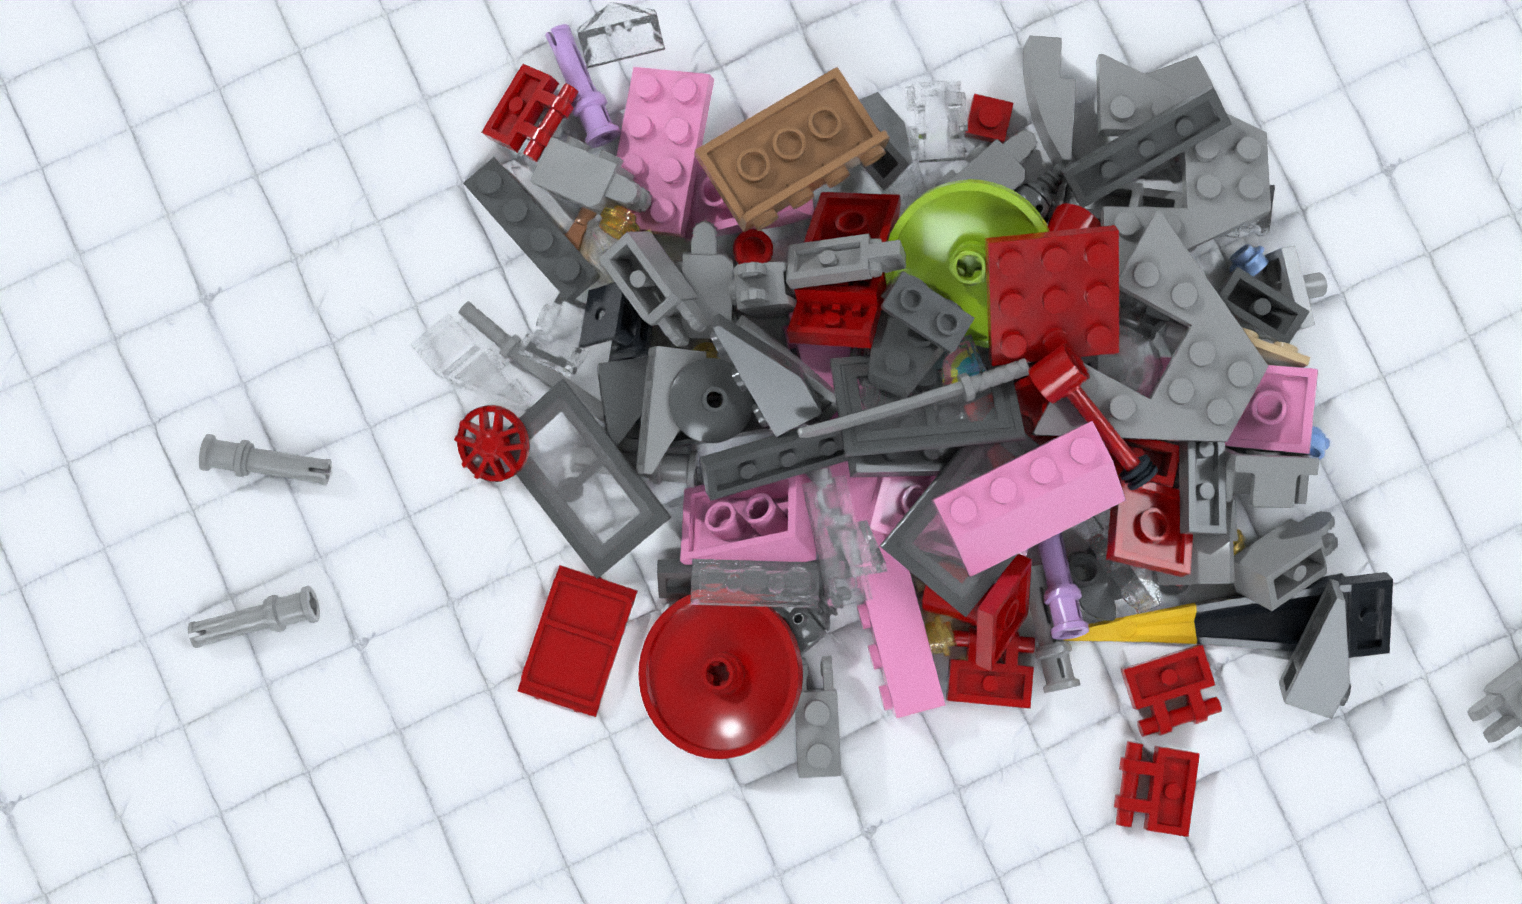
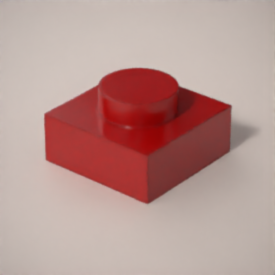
[963,93,1014,144]

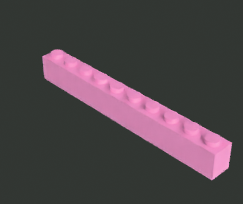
[783,312,945,718]

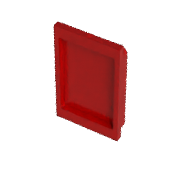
[517,565,638,717]

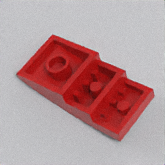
[787,192,901,348]

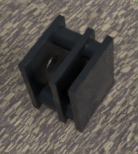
[578,282,653,362]

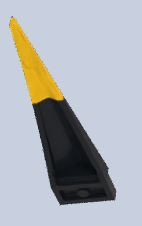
[1064,572,1393,658]

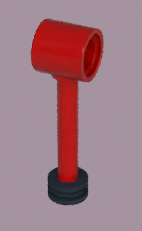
[1028,343,1158,490]

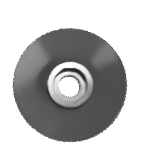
[669,358,754,443]

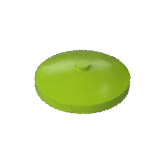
[885,179,1050,348]

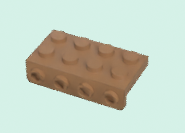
[694,66,890,232]

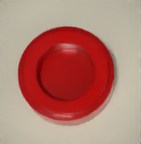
[733,229,773,265]

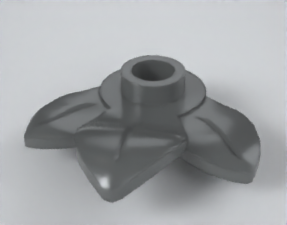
[1067,539,1141,621]

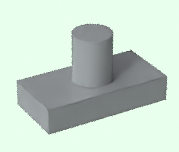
[1262,245,1328,331]

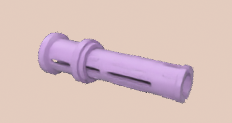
[545,24,621,148]
[1038,532,1089,640]

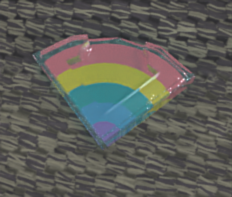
[941,334,985,386]

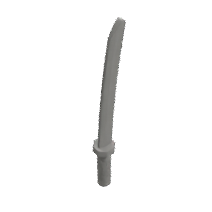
[458,301,640,440]
[797,358,1029,438]

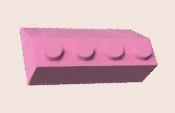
[931,421,1126,577]

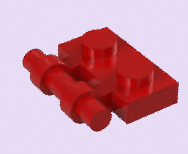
[481,64,579,162]
[946,627,1035,709]
[1120,644,1222,737]
[1114,741,1200,837]

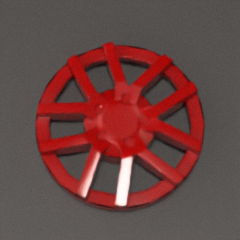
[454,405,530,482]

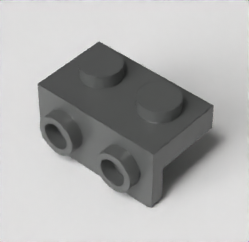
[881,271,975,354]

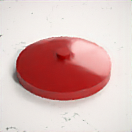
[638,589,803,759]

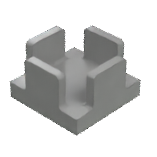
[1225,446,1319,508]

